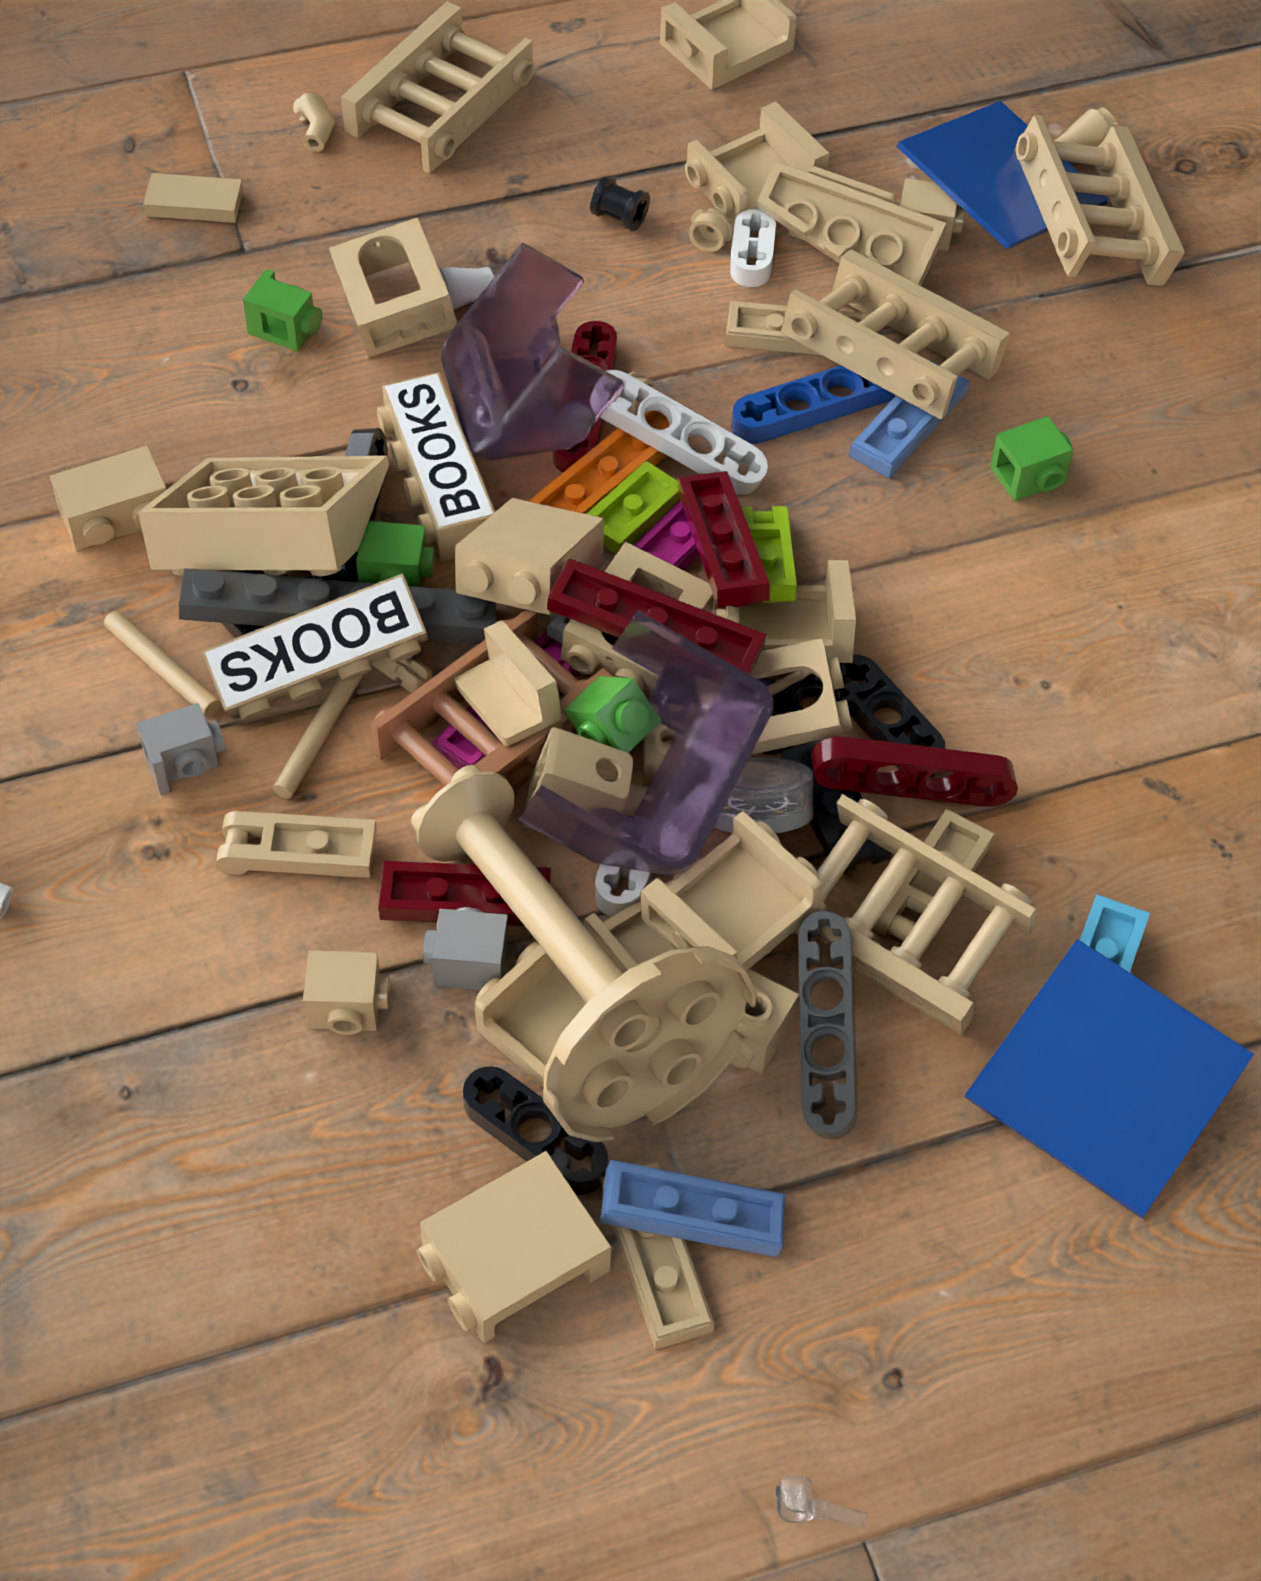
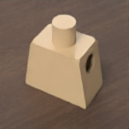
[522,727,658,839]

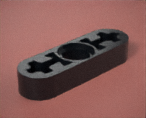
[463,1066,608,1195]

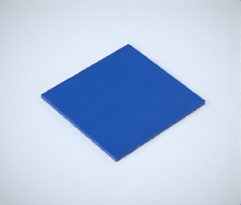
[896,101,1109,250]
[964,939,1254,1219]

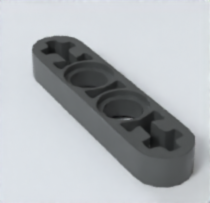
[798,910,858,1139]

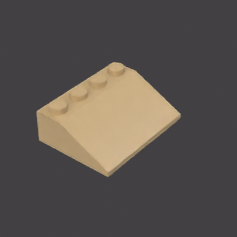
[138,456,389,576]

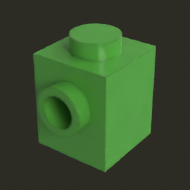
[990,416,1073,501]
[356,521,435,587]
[563,676,662,753]

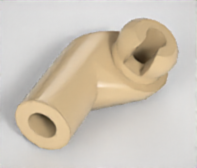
[293,92,335,152]

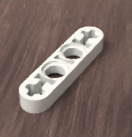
[589,370,768,494]

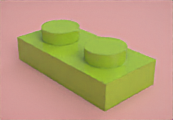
[587,461,680,554]

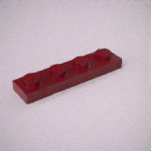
[678,471,770,607]
[547,558,767,687]

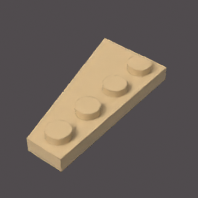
[757,161,947,286]

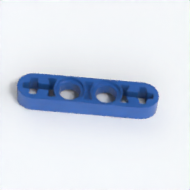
[731,366,896,444]

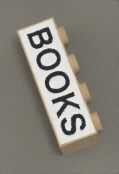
[377,372,495,562]
[202,573,428,720]

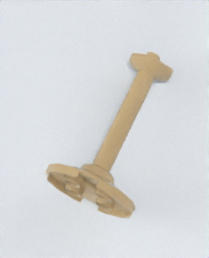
[411,765,757,1142]

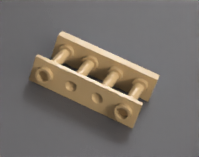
[341,1,535,174]
[1015,115,1185,287]
[781,250,1010,420]
[794,794,1036,1036]

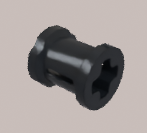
[590,176,650,231]

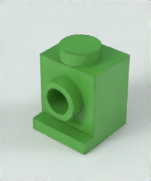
[243,269,322,351]

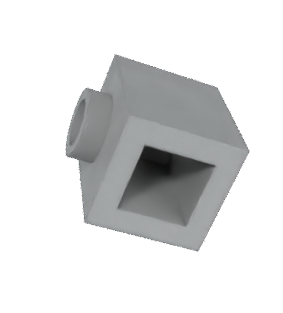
[423,907,509,990]

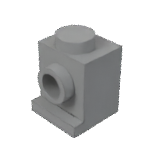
[136,703,226,795]

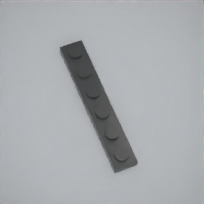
[179,568,496,643]

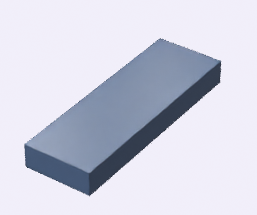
[849,359,970,479]
[600,1160,786,1257]

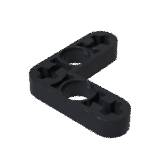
[747,654,946,778]

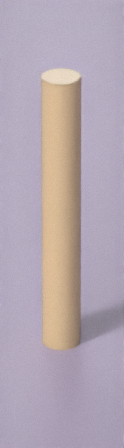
[104,611,221,717]
[272,675,363,799]

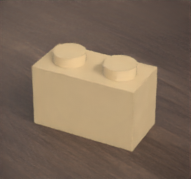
[50,446,167,551]

